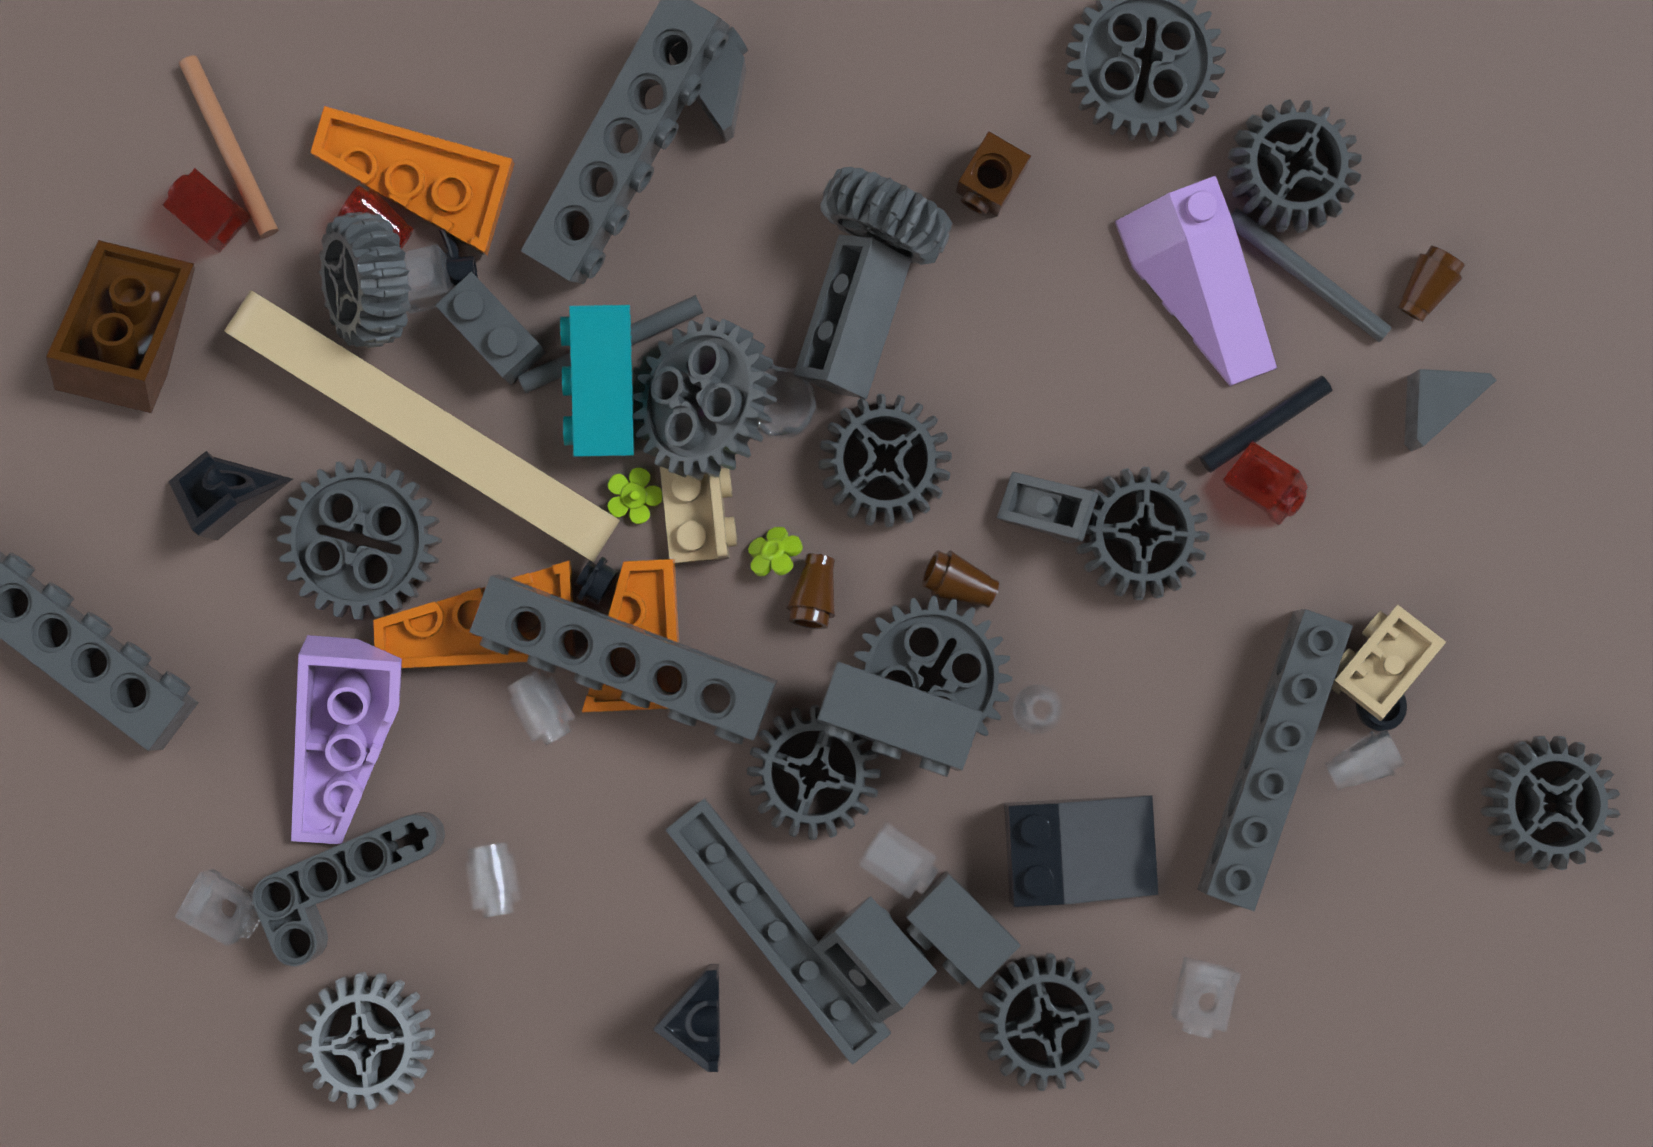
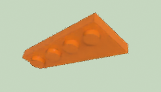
[373,561,576,669]

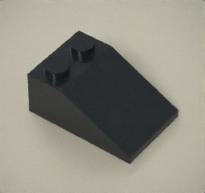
[1004,795,1159,907]

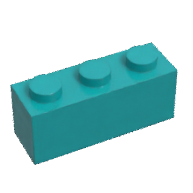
[560,305,634,456]

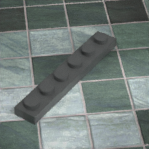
[665,798,891,1065]

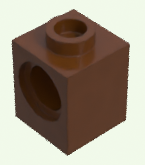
[956,131,1031,217]

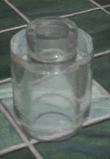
[507,669,576,746]
[465,843,522,918]

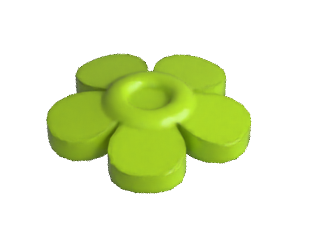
[607,467,663,524]
[748,527,803,577]

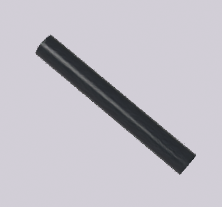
[1200,375,1332,473]

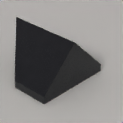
[168,451,293,540]
[653,964,721,1072]

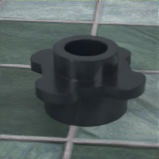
[574,556,618,605]

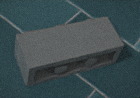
[794,235,912,399]
[816,662,982,777]

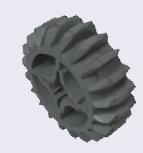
[1227,99,1362,233]
[820,167,953,265]
[318,212,411,348]
[819,394,952,528]
[1076,466,1210,600]
[747,705,881,840]
[1481,736,1621,870]
[978,953,1114,1091]

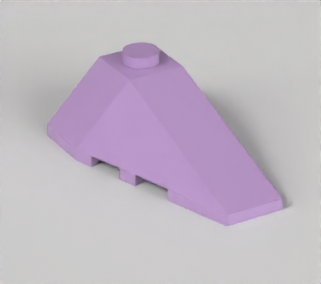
[1115,176,1277,386]
[291,635,402,844]

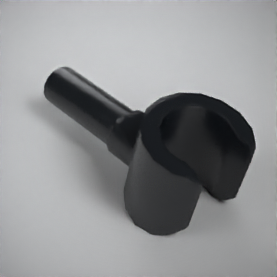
[438,228,478,285]

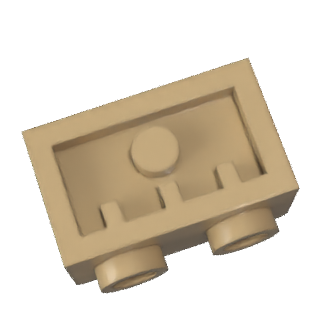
[660,466,737,564]
[1331,604,1446,721]

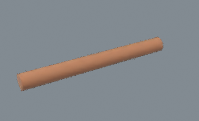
[179,55,279,238]

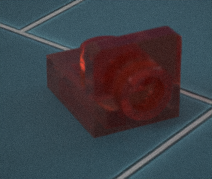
[1223,441,1308,525]

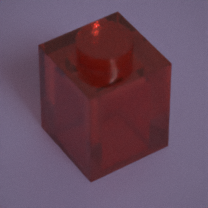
[162,168,251,253]

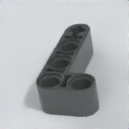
[252,812,445,967]

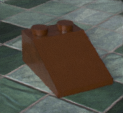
[46,240,195,414]

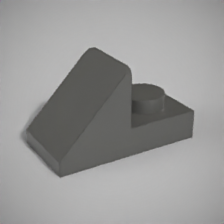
[997,472,1098,543]

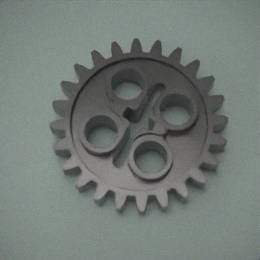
[1065,0,1226,142]
[633,317,777,480]
[277,459,442,620]
[854,596,1013,747]

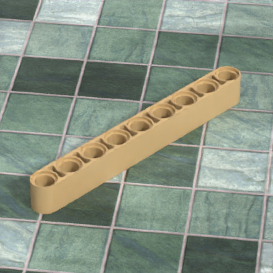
[224,290,620,562]

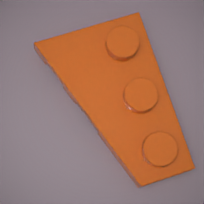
[582,559,681,712]

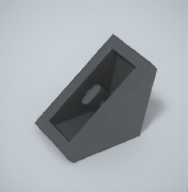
[1404,369,1497,452]

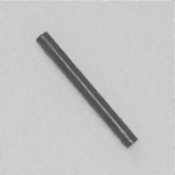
[1231,208,1392,342]
[518,295,704,394]

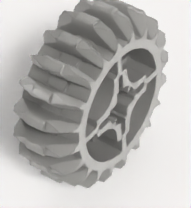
[297,972,435,1110]

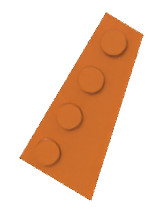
[310,106,515,256]

